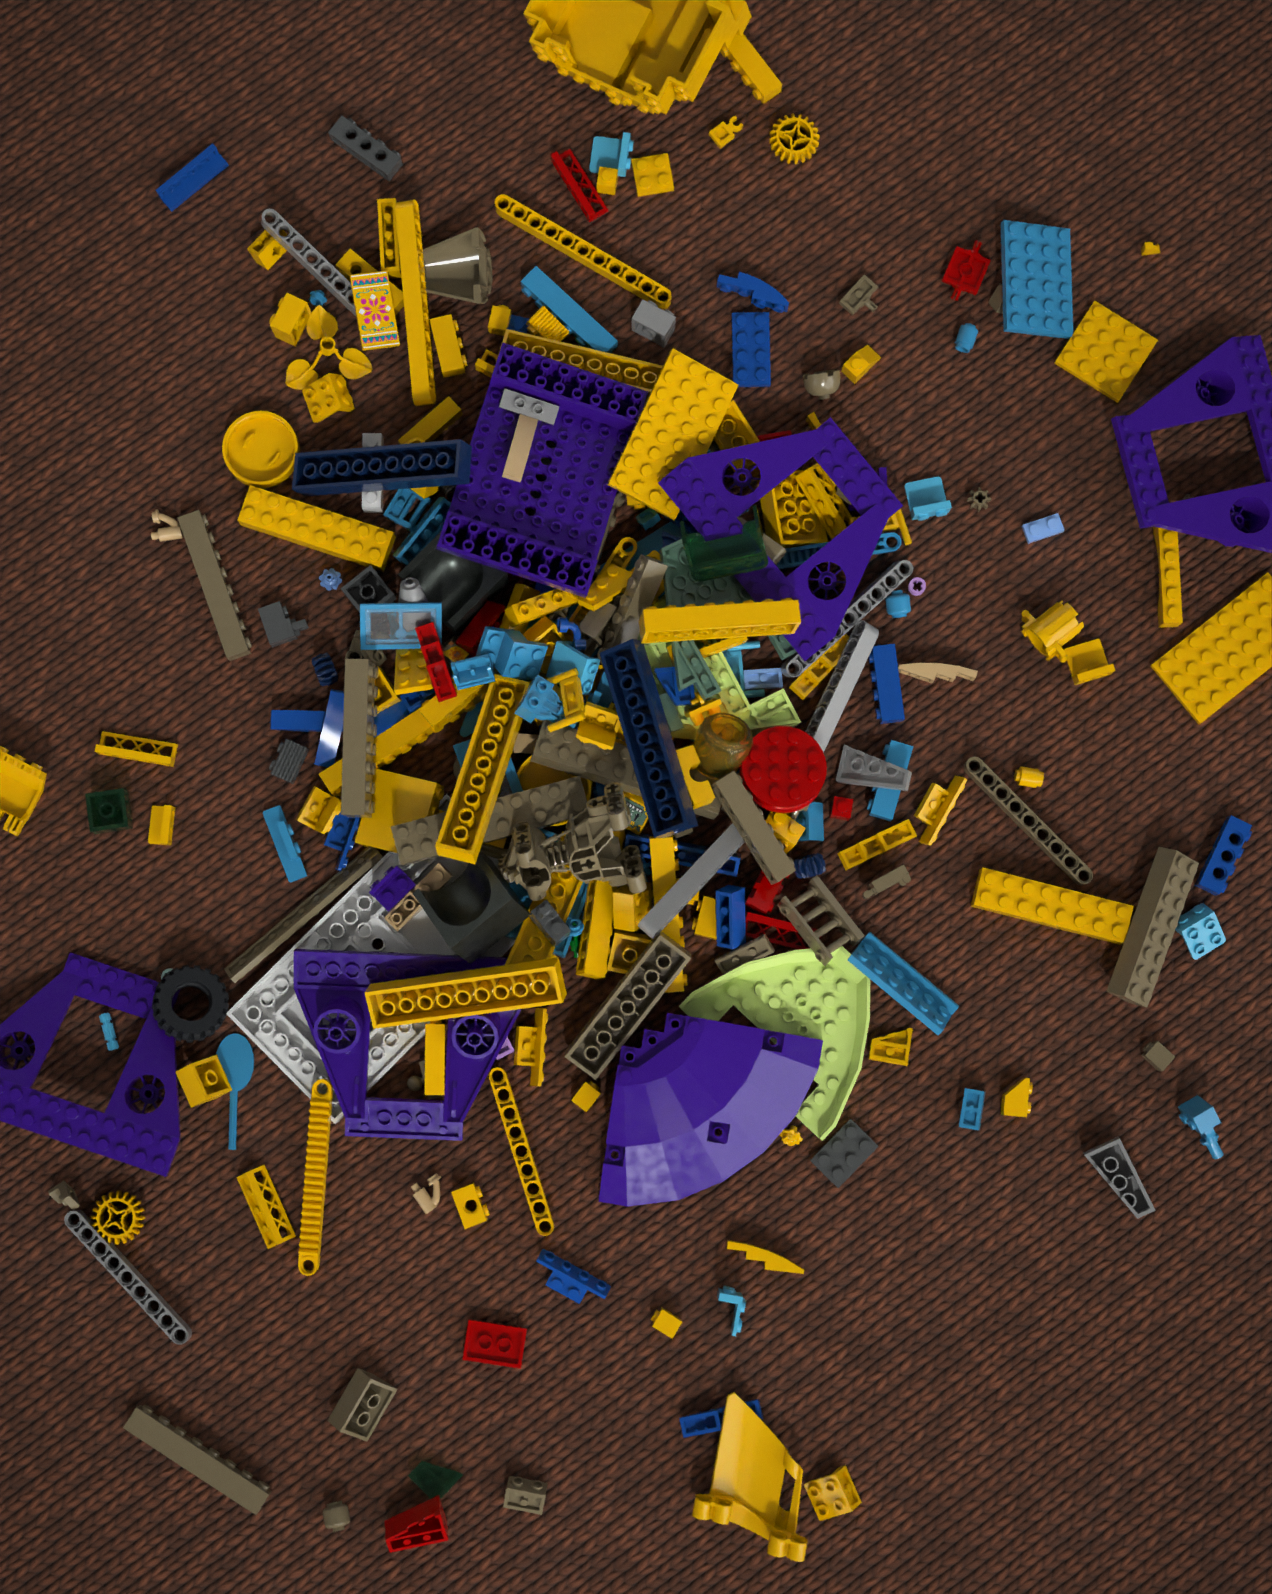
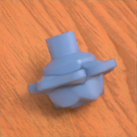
[319,568,342,591]

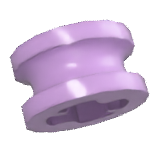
[908,577,926,596]

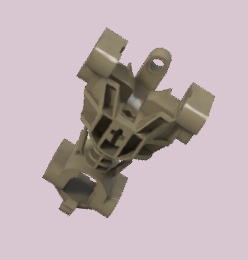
[498,782,647,901]

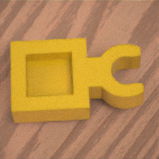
[709,116,743,149]

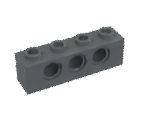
[328,115,403,182]

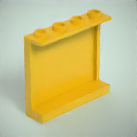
[355,769,444,861]

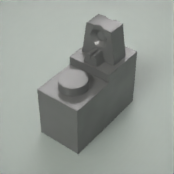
[258,601,309,647]
[530,900,571,947]

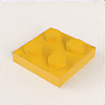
[631,153,674,197]

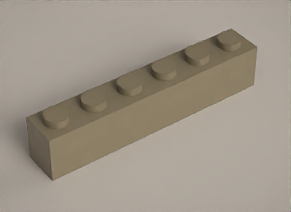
[597,554,668,665]
[710,771,796,885]

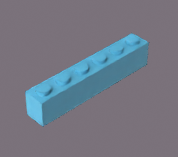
[521,266,618,353]

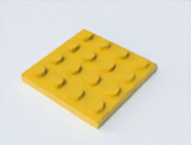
[1054,301,1158,403]

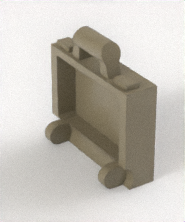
[862,865,911,899]

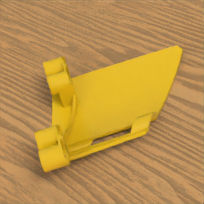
[692,1392,808,1562]

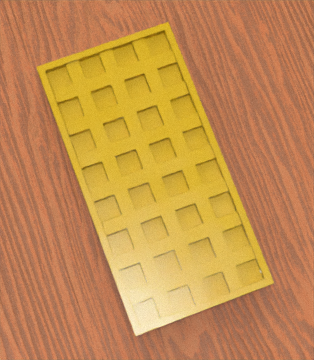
[607,349,738,520]
[1150,572,1272,724]

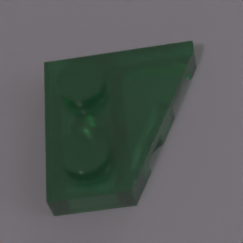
[408,1461,463,1499]

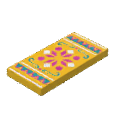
[349,271,400,351]

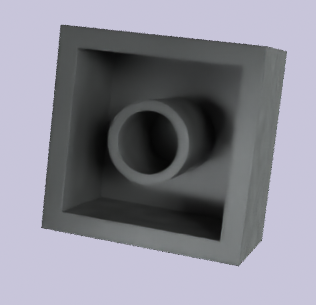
[341,565,396,619]

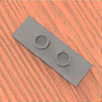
[499,389,560,425]

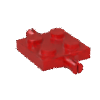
[941,240,991,301]

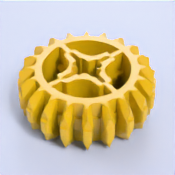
[769,113,820,165]
[91,1191,145,1245]

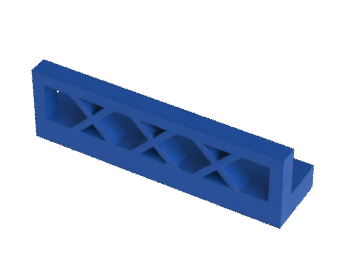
[155,144,229,212]

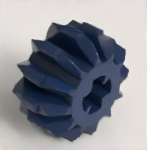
[311,653,338,686]
[793,853,826,879]

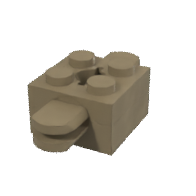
[579,593,624,657]

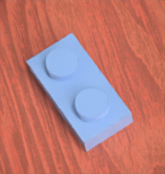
[1021,513,1065,544]
[743,668,783,690]

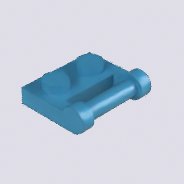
[383,488,432,532]

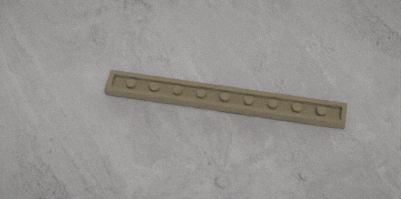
[224,846,383,983]

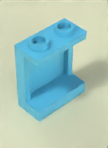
[546,641,600,695]

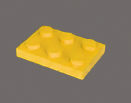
[394,649,433,695]

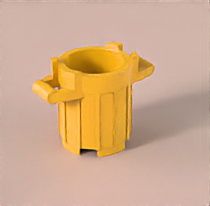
[1021,600,1084,663]

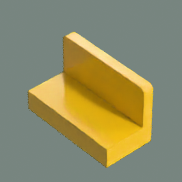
[148,805,175,846]

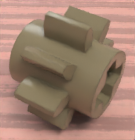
[967,487,991,512]

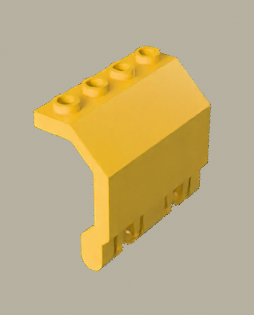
[0,746,47,836]

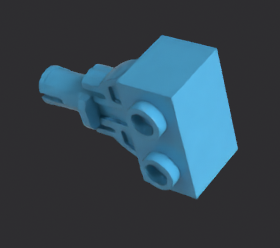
[514,675,578,729]
[1178,1095,1224,1159]

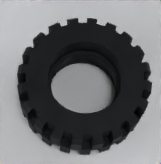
[152,965,229,1043]

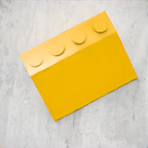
[756,470,828,549]

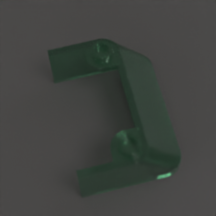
[680,505,768,582]

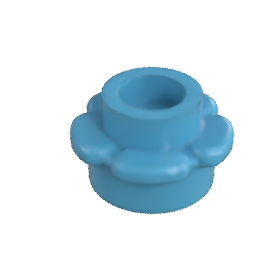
[309,290,327,306]

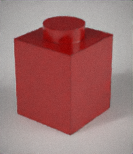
[829,796,854,821]

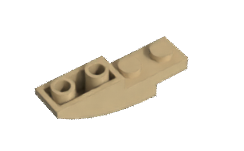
[384,862,453,932]

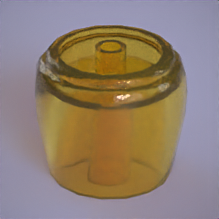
[694,712,753,780]

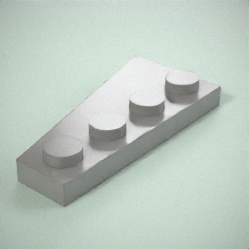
[836,744,912,791]

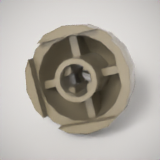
[803,369,841,400]

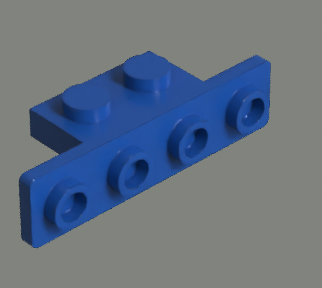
[323,812,360,871]
[536,1249,611,1304]

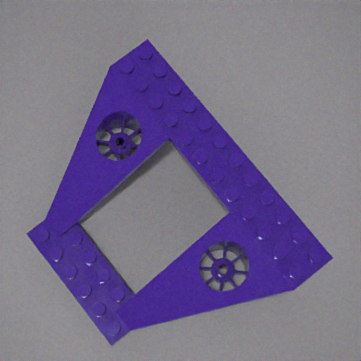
[1111,335,1272,553]
[658,417,903,661]
[294,949,521,1141]
[0,953,181,1177]

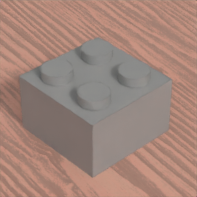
[632,300,676,348]

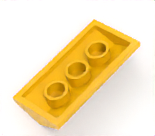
[714,400,760,481]

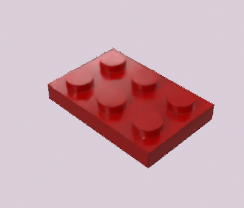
[462,1319,527,1369]

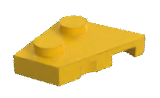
[868,1028,913,1066]

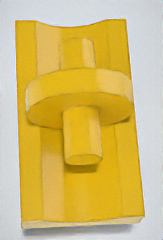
[684,691,722,726]

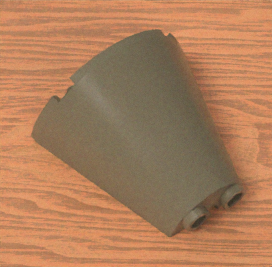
[423,228,492,304]

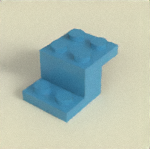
[475,626,548,680]

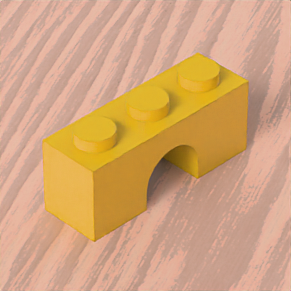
[676,745,715,809]

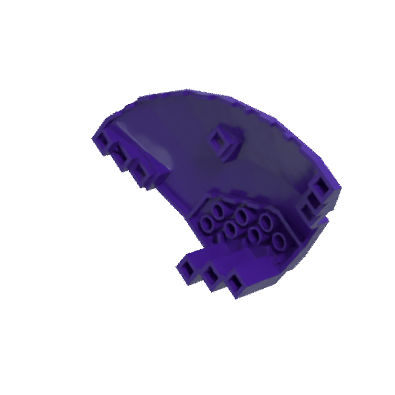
[598,1013,823,1207]

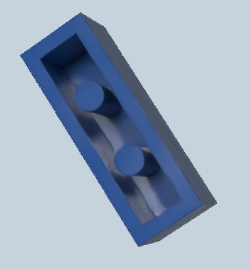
[716,885,746,949]

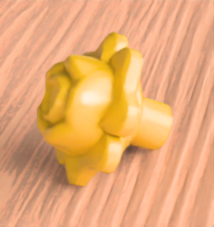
[779,1125,803,1146]

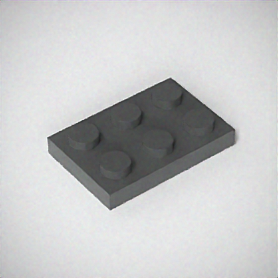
[810,1119,879,1188]

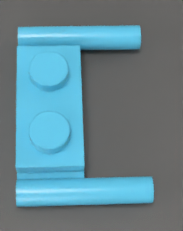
[722,640,765,698]

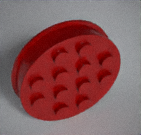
[739,726,827,813]

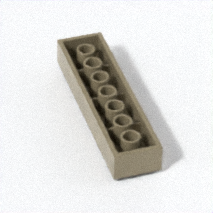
[341,659,378,818]
[1106,847,1199,1008]
[565,931,691,1080]

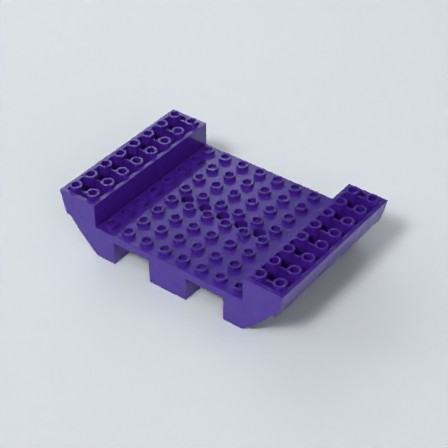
[436,343,648,598]

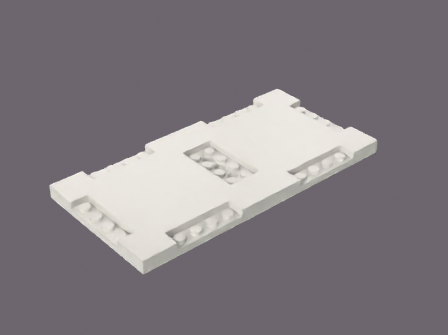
[227,794,515,1124]

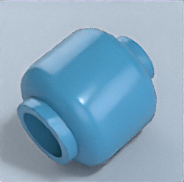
[885,590,911,618]

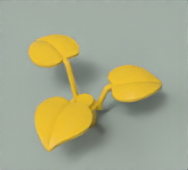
[285,305,373,390]

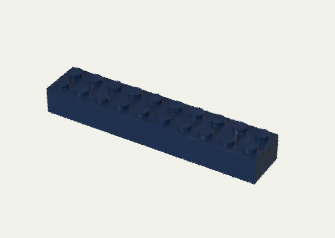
[292,439,472,496]
[599,639,698,838]

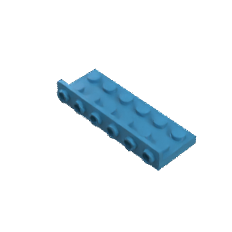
[848,932,959,1036]

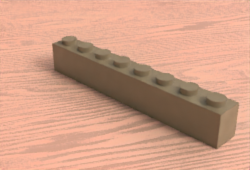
[177,510,252,661]
[123,1405,272,1515]

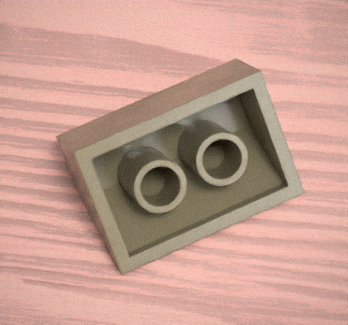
[327,1368,397,1442]

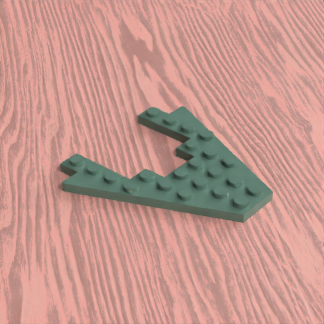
[659,533,797,701]

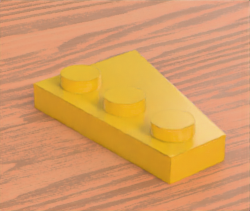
[578,563,633,611]

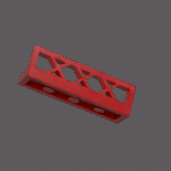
[551,149,608,223]
[745,912,822,950]

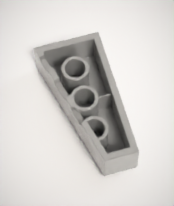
[1083,1137,1155,1219]

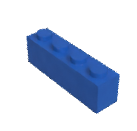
[868,644,905,724]

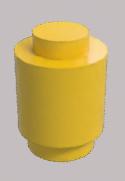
[1014,766,1044,788]

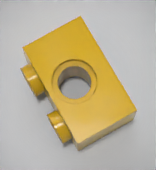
[451,1183,490,1229]

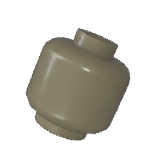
[322,1501,350,1532]

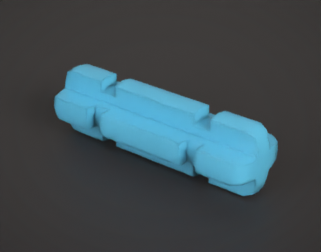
[99,1013,119,1051]

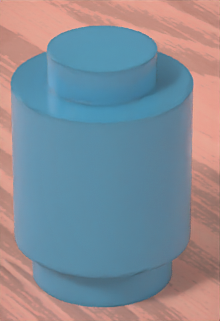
[955,323,978,353]

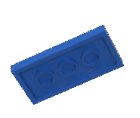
[732,312,771,387]

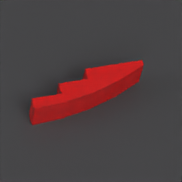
[415,621,457,702]

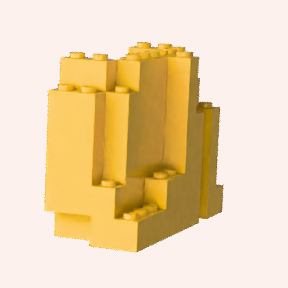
[523,0,752,115]

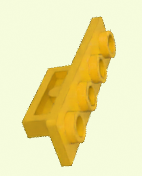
[914,776,967,846]
[514,1008,548,1086]

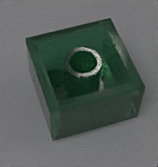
[85,788,133,834]

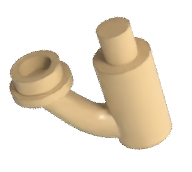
[151,509,183,542]
[411,1173,442,1214]

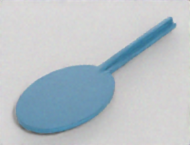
[216,1033,254,1150]

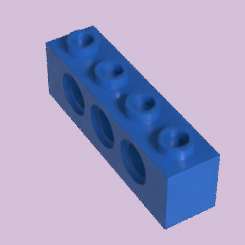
[1194,815,1252,896]

